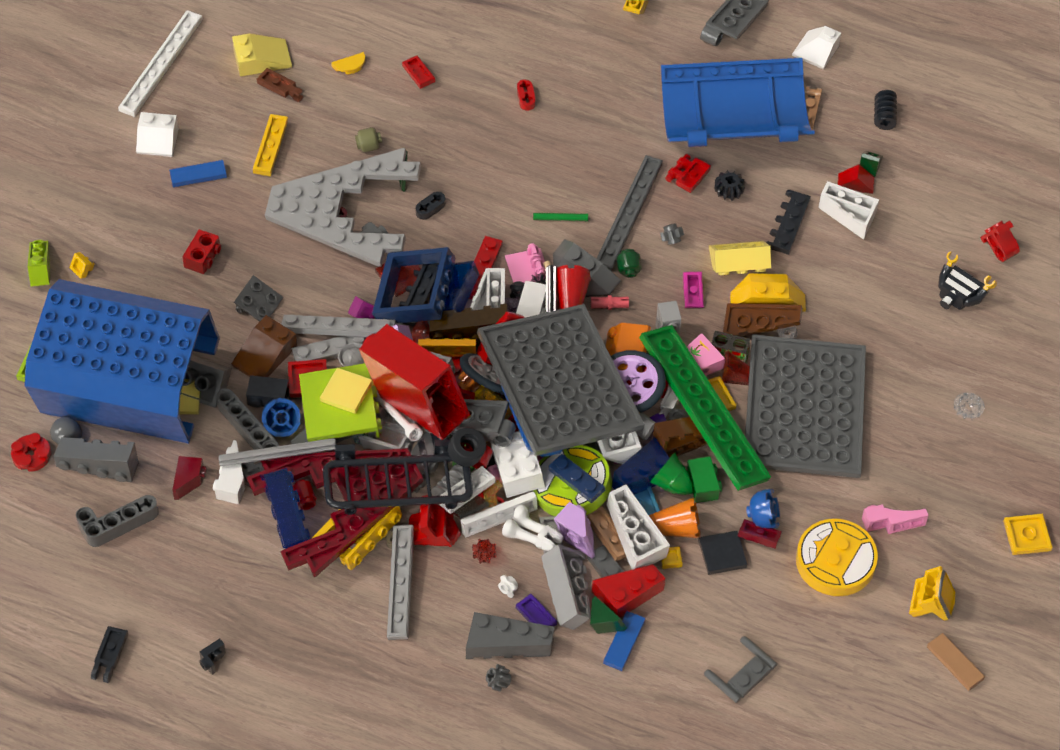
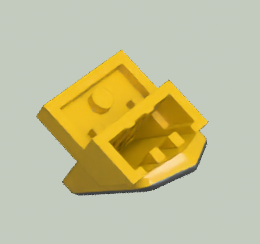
[909,566,955,621]

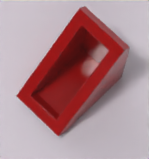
[837,164,874,194]

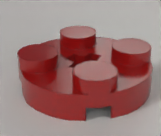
[11,433,51,472]

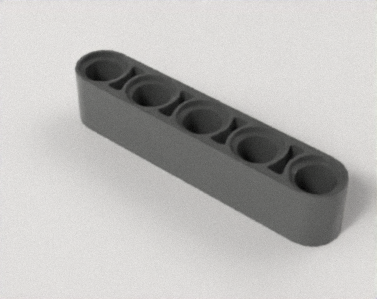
[216,388,279,450]

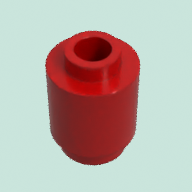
[292,480,316,510]

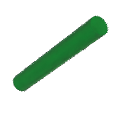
[533,213,588,221]

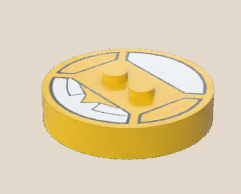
[796,519,878,596]

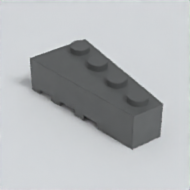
[54,437,139,483]
[466,612,555,659]

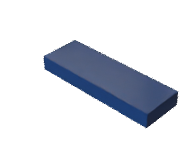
[169,160,227,187]
[603,611,646,671]

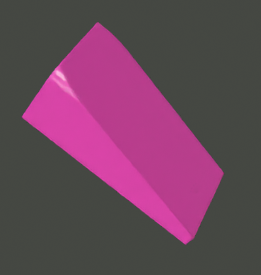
[682,272,704,308]

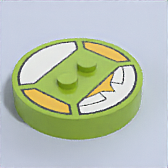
[533,445,612,517]

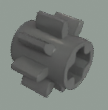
[660,223,684,245]
[486,664,512,692]

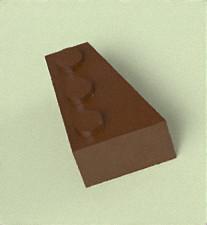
[652,417,708,462]

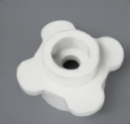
[498,575,518,598]

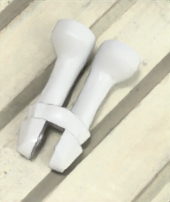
[502,505,564,551]

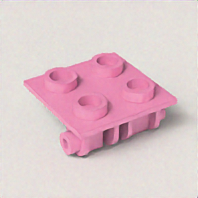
[505,243,546,283]

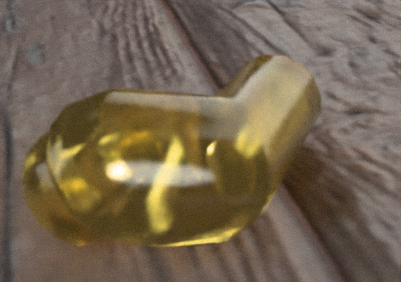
[484,480,503,508]

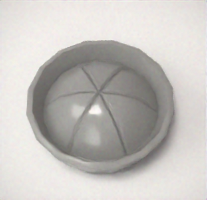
[338,342,365,367]

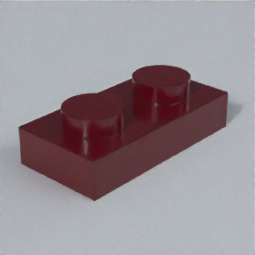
[738,519,782,549]

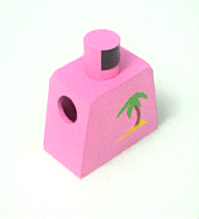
[687,334,725,376]

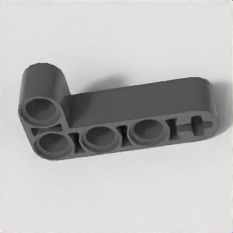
[76,495,159,547]

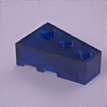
[437,261,479,312]
[612,438,670,495]

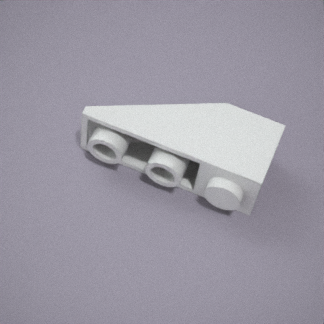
[213,440,245,504]

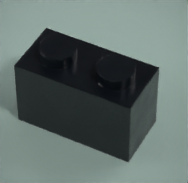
[246,375,289,407]

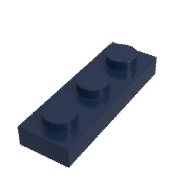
[548,454,605,503]

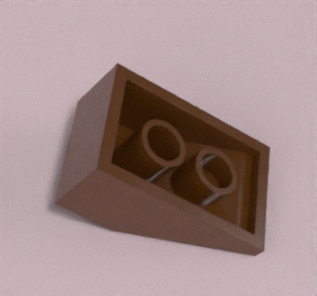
[231,315,297,377]

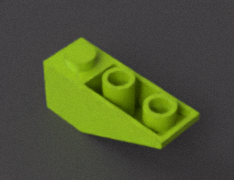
[27,239,50,286]

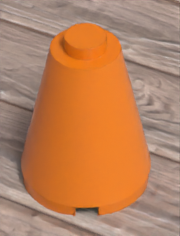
[649,498,701,538]

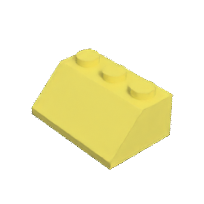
[709,241,771,275]

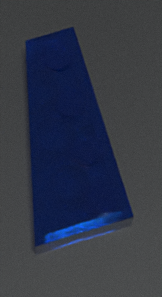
[260,468,311,550]

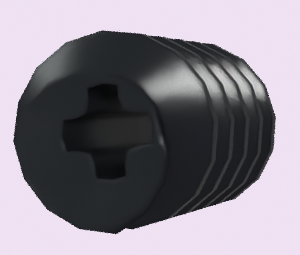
[874,90,897,130]

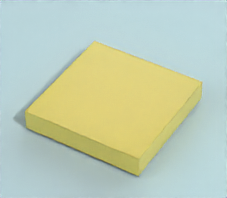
[320,368,373,414]

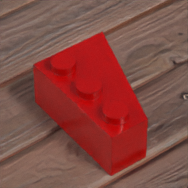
[592,564,666,618]

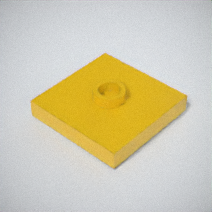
[1003,513,1053,555]

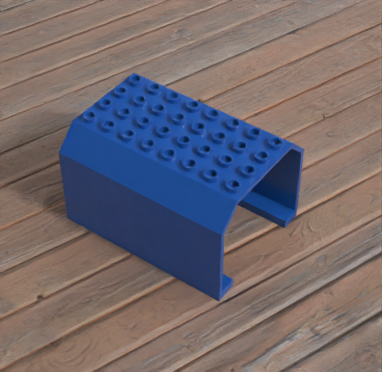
[25,279,220,444]

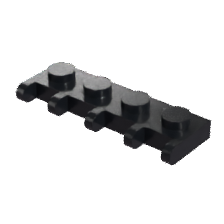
[766,190,811,255]
[399,263,439,327]

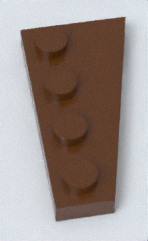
[723,303,803,336]

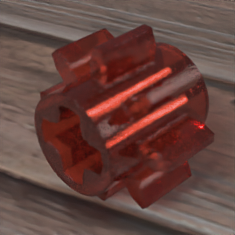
[472,539,496,564]

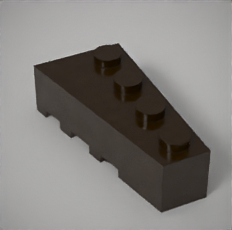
[429,303,507,344]

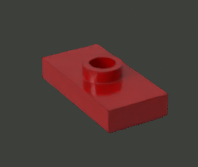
[402,55,435,89]

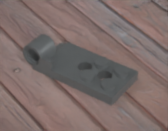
[700,0,769,47]
[425,399,516,447]

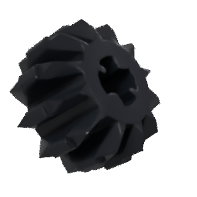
[714,170,745,201]

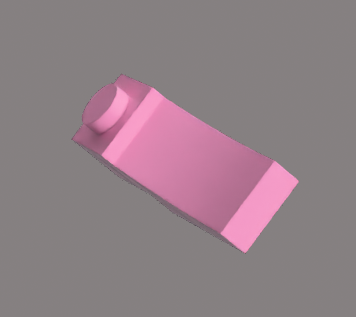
[862,504,928,534]

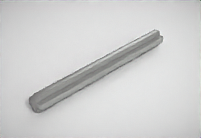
[219,438,336,466]

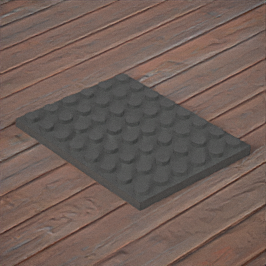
[477,304,645,456]
[745,335,866,478]

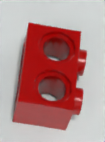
[182,229,222,274]

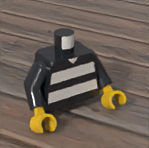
[938,251,997,310]

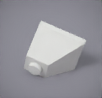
[792,26,841,69]

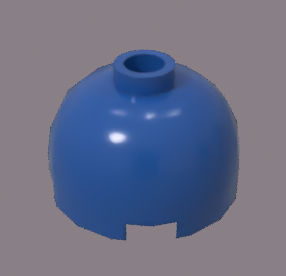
[261,398,301,437]
[746,489,780,528]

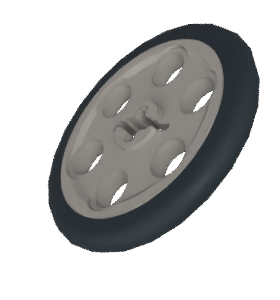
[460,353,504,395]

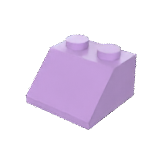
[554,502,595,559]

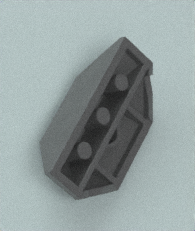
[553,239,621,297]

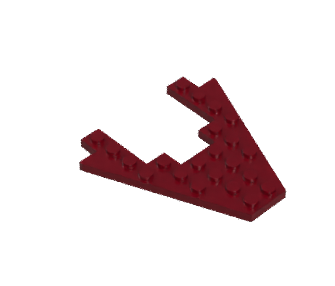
[247,448,423,577]

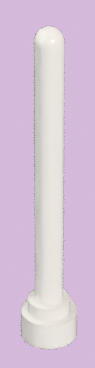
[374,392,423,441]

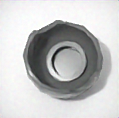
[50,417,82,444]

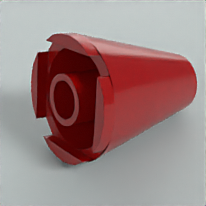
[557,265,591,309]

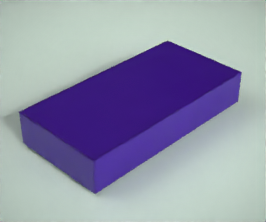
[516,594,557,627]

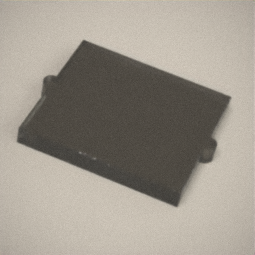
[453,495,489,519]

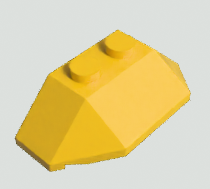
[730,273,806,312]

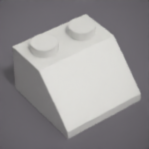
[136,112,179,157]

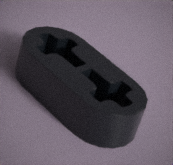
[415,191,446,220]

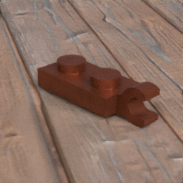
[256,68,303,102]

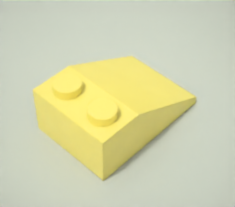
[232,33,292,77]

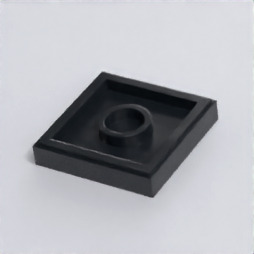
[698,531,748,575]

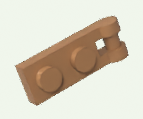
[804,86,822,130]

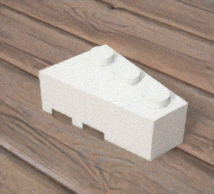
[819,181,879,239]
[470,268,505,310]

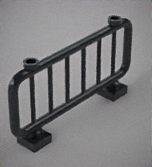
[323,439,473,515]

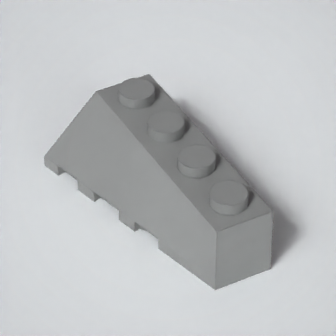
[541,544,591,630]

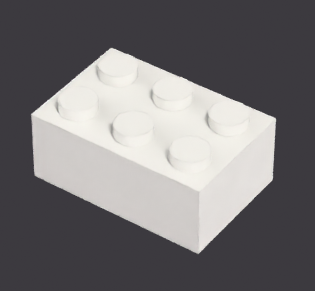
[490,431,545,498]

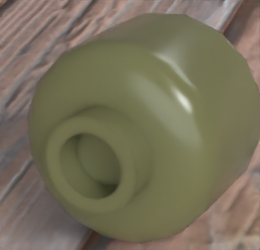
[355,127,382,153]

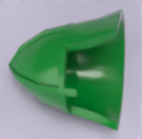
[650,453,693,495]

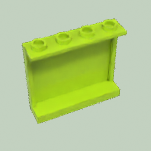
[299,363,382,442]

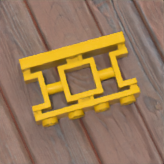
[311,506,402,570]

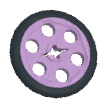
[611,350,666,413]

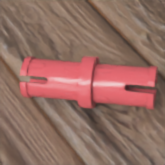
[591,295,629,310]

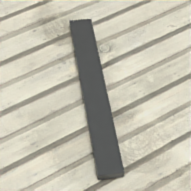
[596,155,663,272]

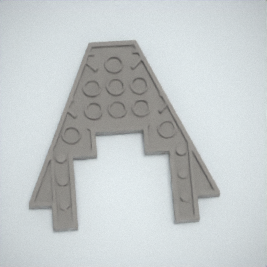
[265,148,421,267]

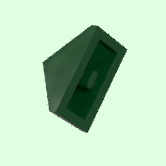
[860,151,883,178]
[590,596,627,634]

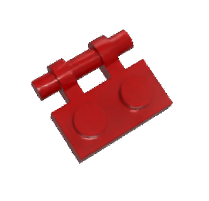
[665,154,711,193]

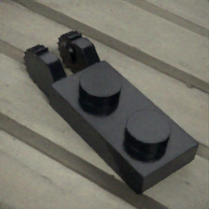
[91,626,128,683]

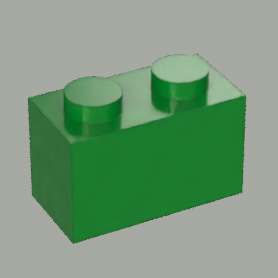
[686,456,722,503]

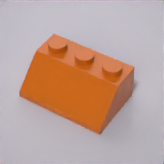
[605,323,651,373]

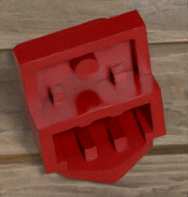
[409,495,461,547]

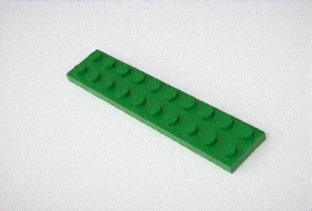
[639,325,771,491]

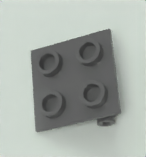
[233,275,283,322]

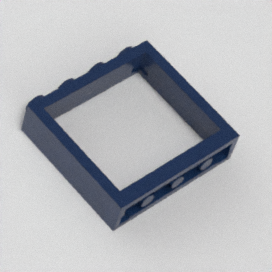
[372,247,456,323]

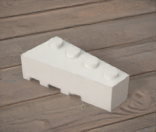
[607,485,670,570]

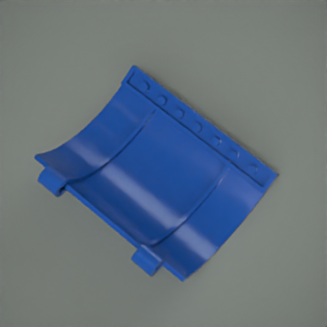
[661,58,815,147]

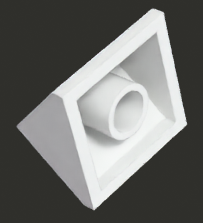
[597,431,641,464]

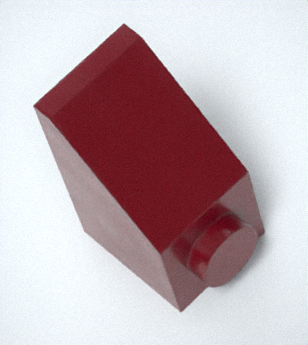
[172,456,207,500]

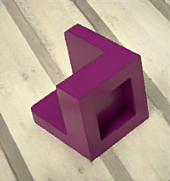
[348,296,374,319]

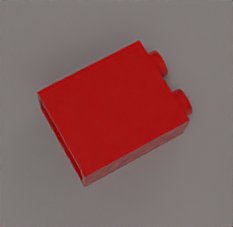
[359,324,470,440]

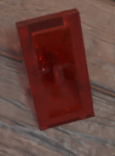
[722,351,750,385]

